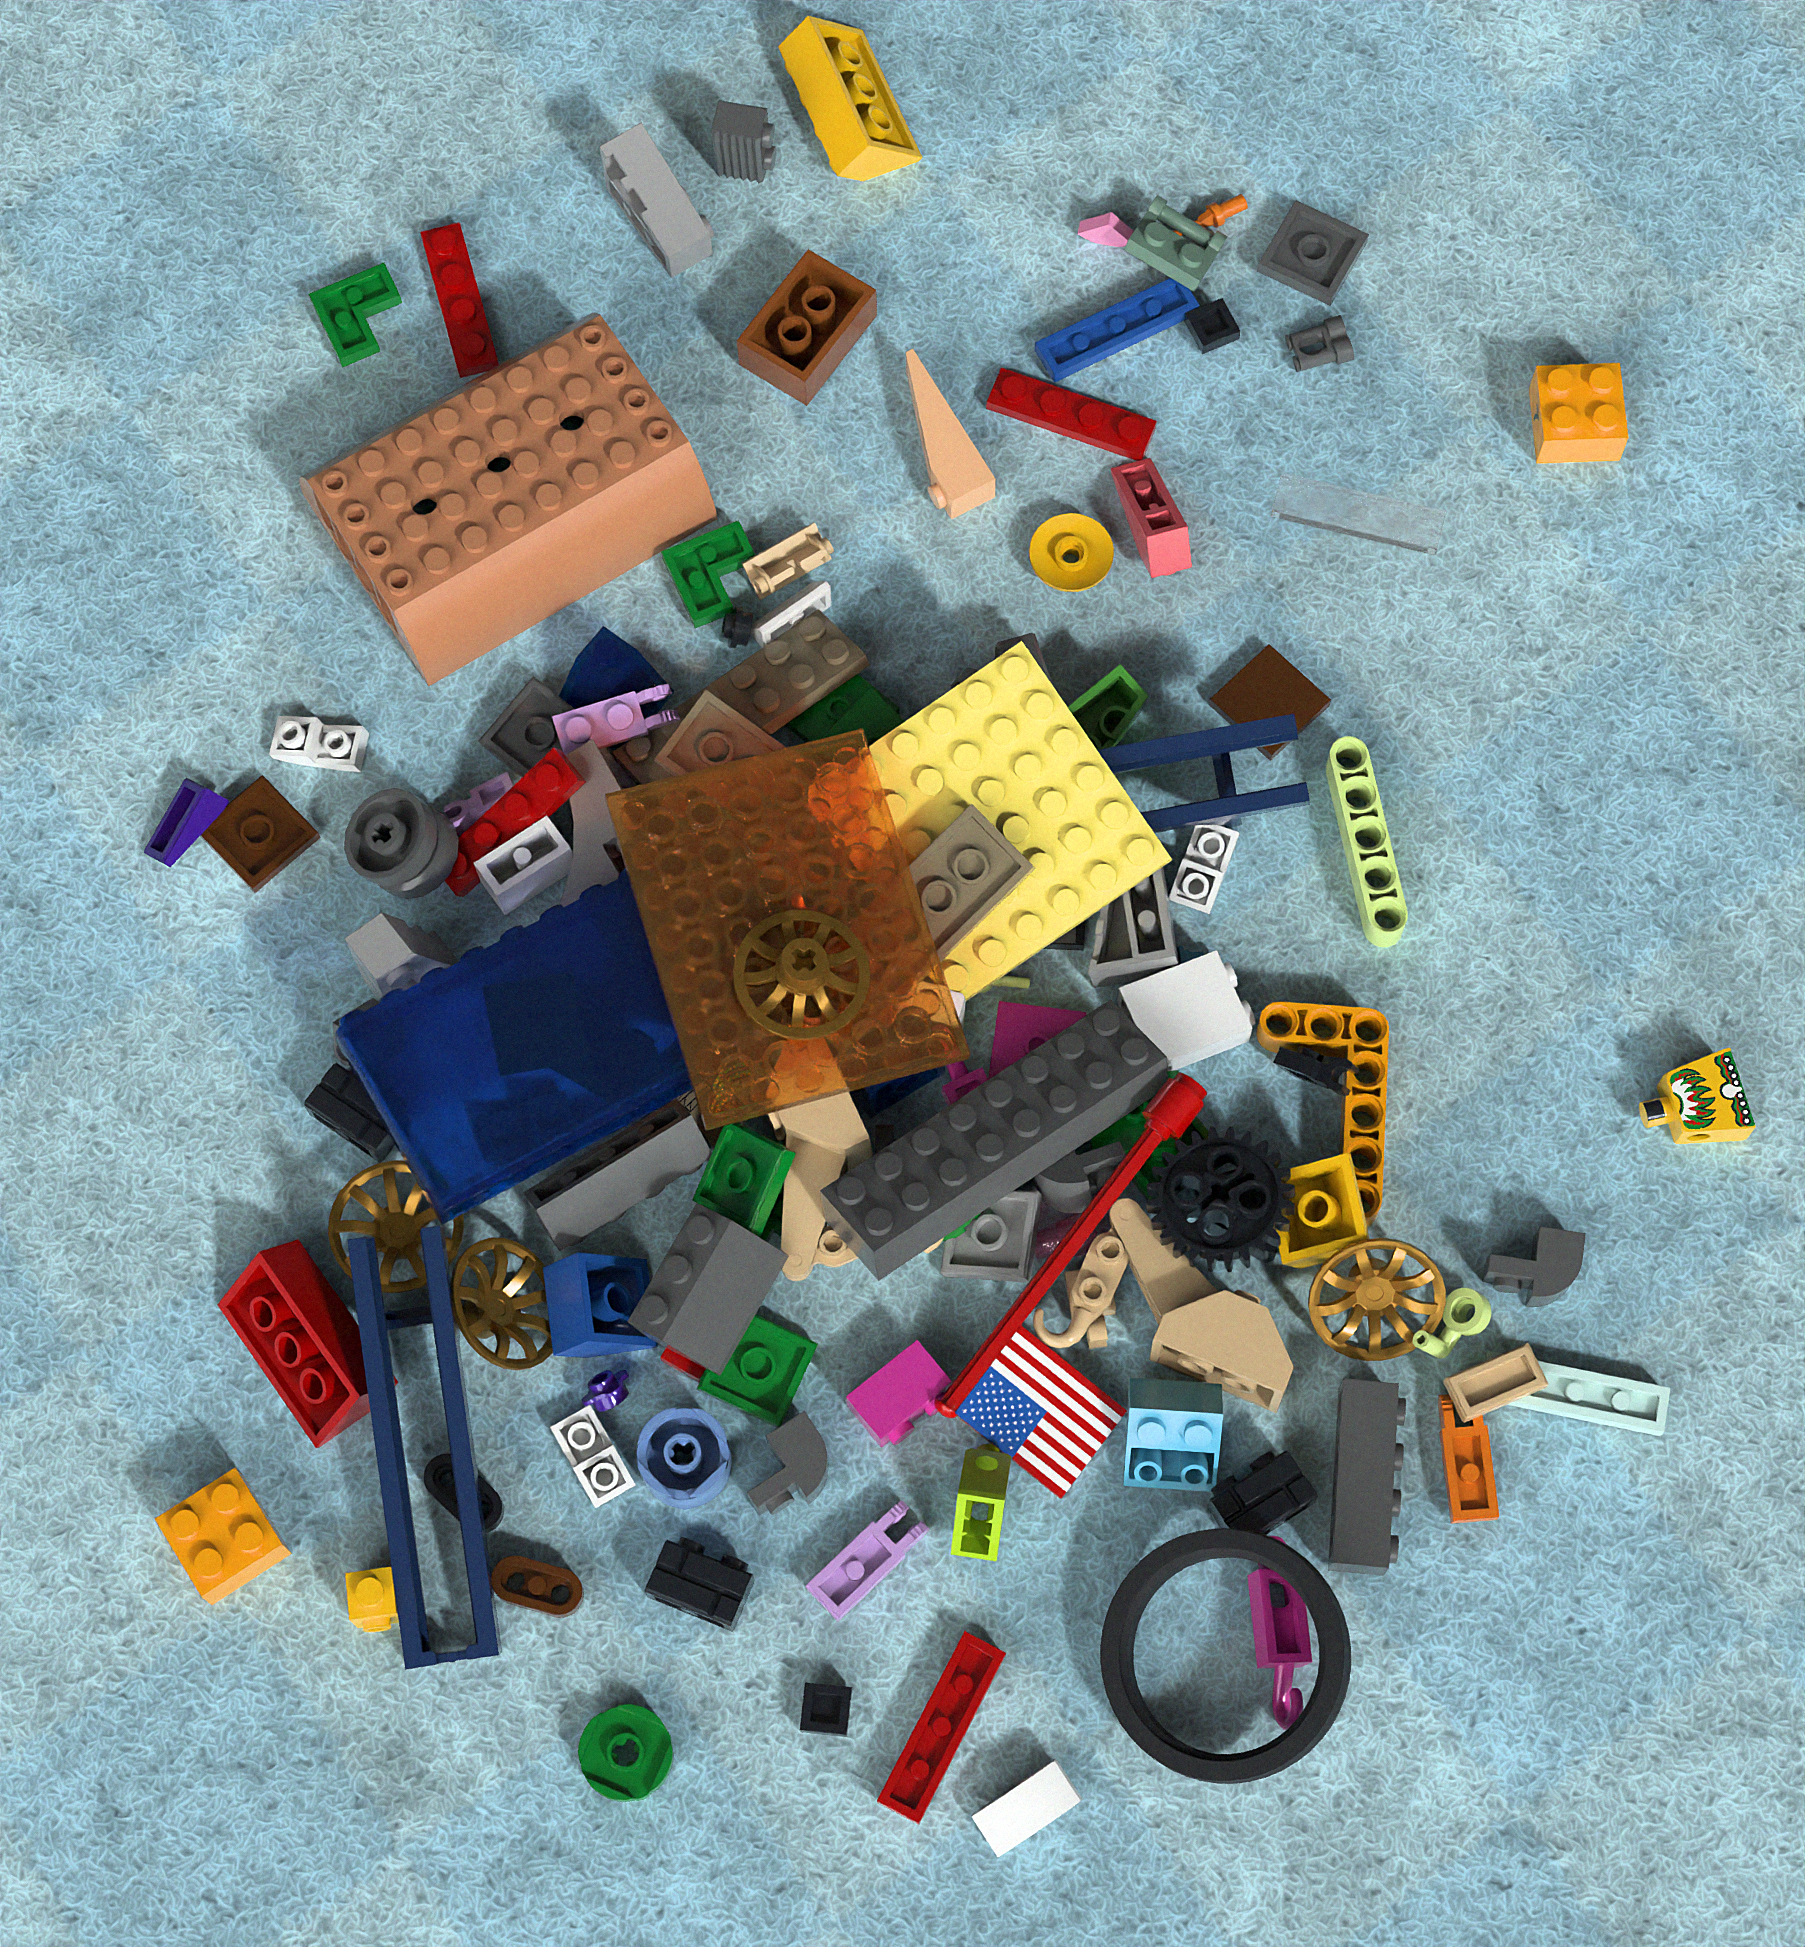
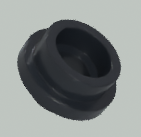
[721,606,753,649]

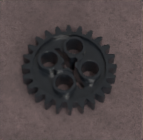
[1146,1126,1295,1272]

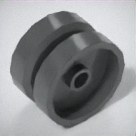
[344,788,459,899]

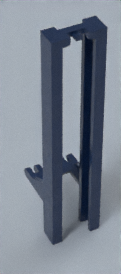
[1097,714,1310,833]
[347,1226,502,1670]

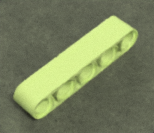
[1326,736,1408,947]

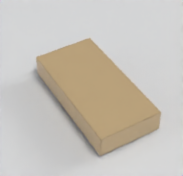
[1443,1343,1549,1423]

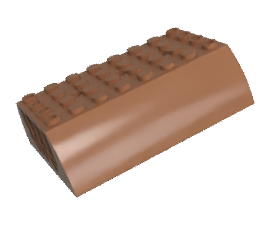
[299,312,718,686]

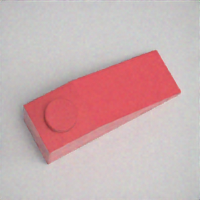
[1111,458,1192,578]

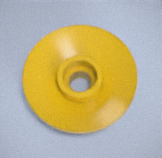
[1029,513,1114,592]

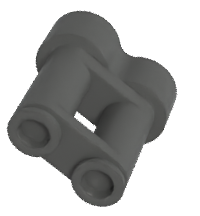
[1285,315,1354,372]

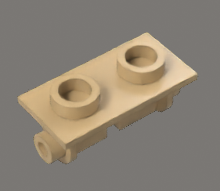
[742,522,834,600]

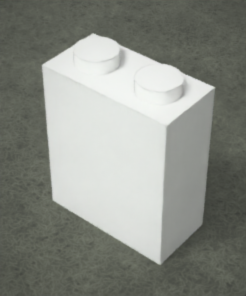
[1117,950,1255,1071]

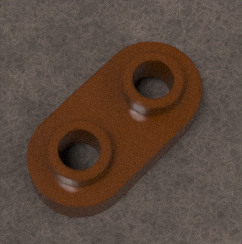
[491,1555,584,1618]

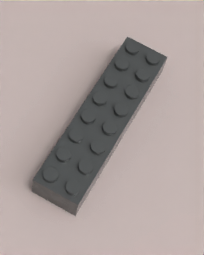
[820,1000,1168,1281]

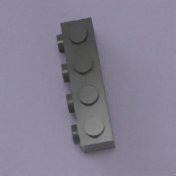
[523,1099,712,1251]
[1328,1378,1406,1576]

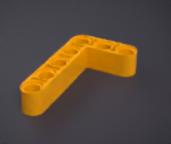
[1256,1001,1389,1227]

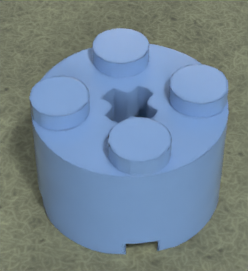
[636,1407,732,1510]

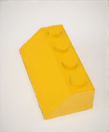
[778,15,923,181]

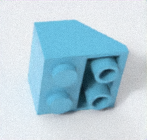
[1123,1378,1223,1492]

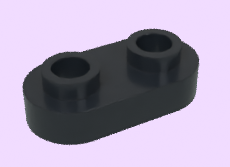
[423,1453,504,1533]

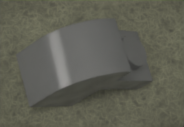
[1031,1141,1131,1213]
[1482,1226,1586,1307]
[747,1411,829,1516]

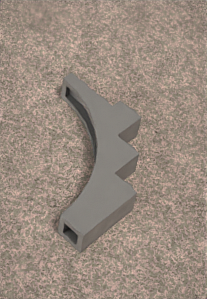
[481,739,650,994]

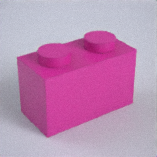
[846,1340,952,1448]

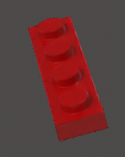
[420,222,499,378]
[986,368,1157,461]
[444,747,586,897]
[877,1631,1006,1825]

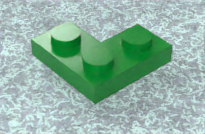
[309,263,402,368]
[661,520,755,629]

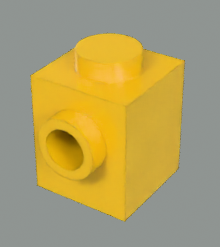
[345,1567,399,1632]

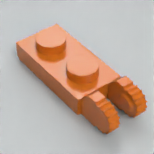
[1438,1394,1499,1524]

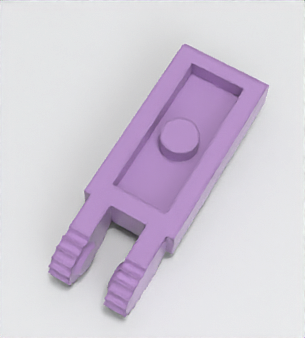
[552,684,680,755]
[805,1500,930,1622]

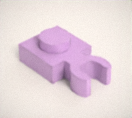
[443,771,515,835]

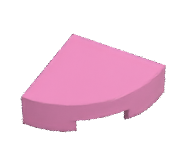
[1077,212,1134,247]

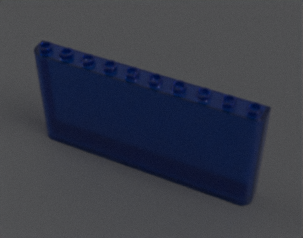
[335,823,839,1225]

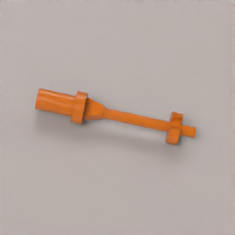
[1173,194,1248,236]

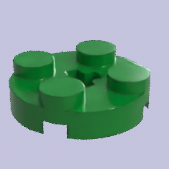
[578,1704,674,1802]

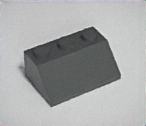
[627,1203,789,1376]

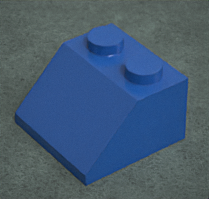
[543,1252,658,1358]

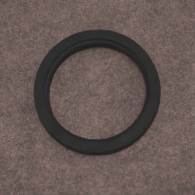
[1100,1528,1351,1784]

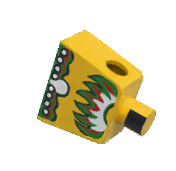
[1639,1048,1756,1144]

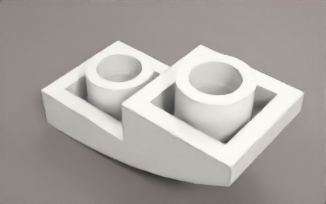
[269,716,369,772]
[1169,825,1240,914]
[550,1405,635,1508]
[972,1759,1082,1857]

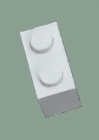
[474,816,573,915]

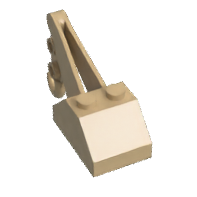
[764,1019,944,1281]
[1033,1198,1294,1413]

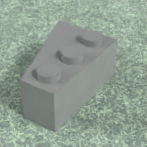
[599,122,714,278]
[1088,833,1180,988]
[344,912,466,1018]

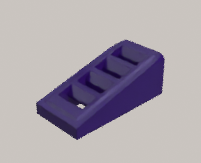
[144,778,229,867]

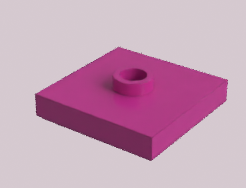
[988,1001,1087,1080]

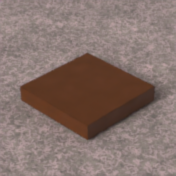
[1209,644,1331,761]
[200,775,321,893]

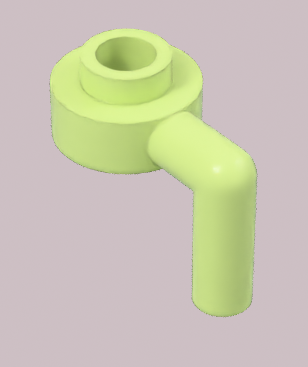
[1413,1288,1491,1359]

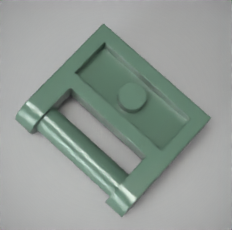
[1123,195,1228,291]

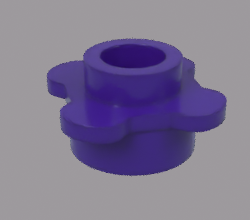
[581,1370,629,1412]

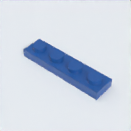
[1035,278,1200,383]

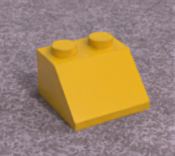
[1276,1153,1370,1269]

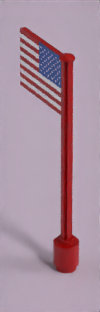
[934,1072,1207,1499]

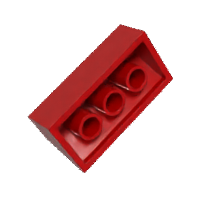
[217,1239,398,1448]

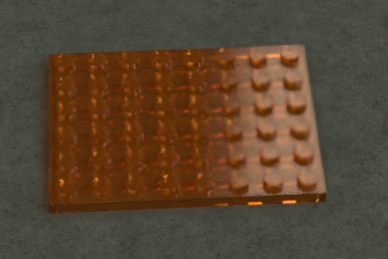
[605,728,970,1130]

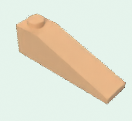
[906,349,996,519]

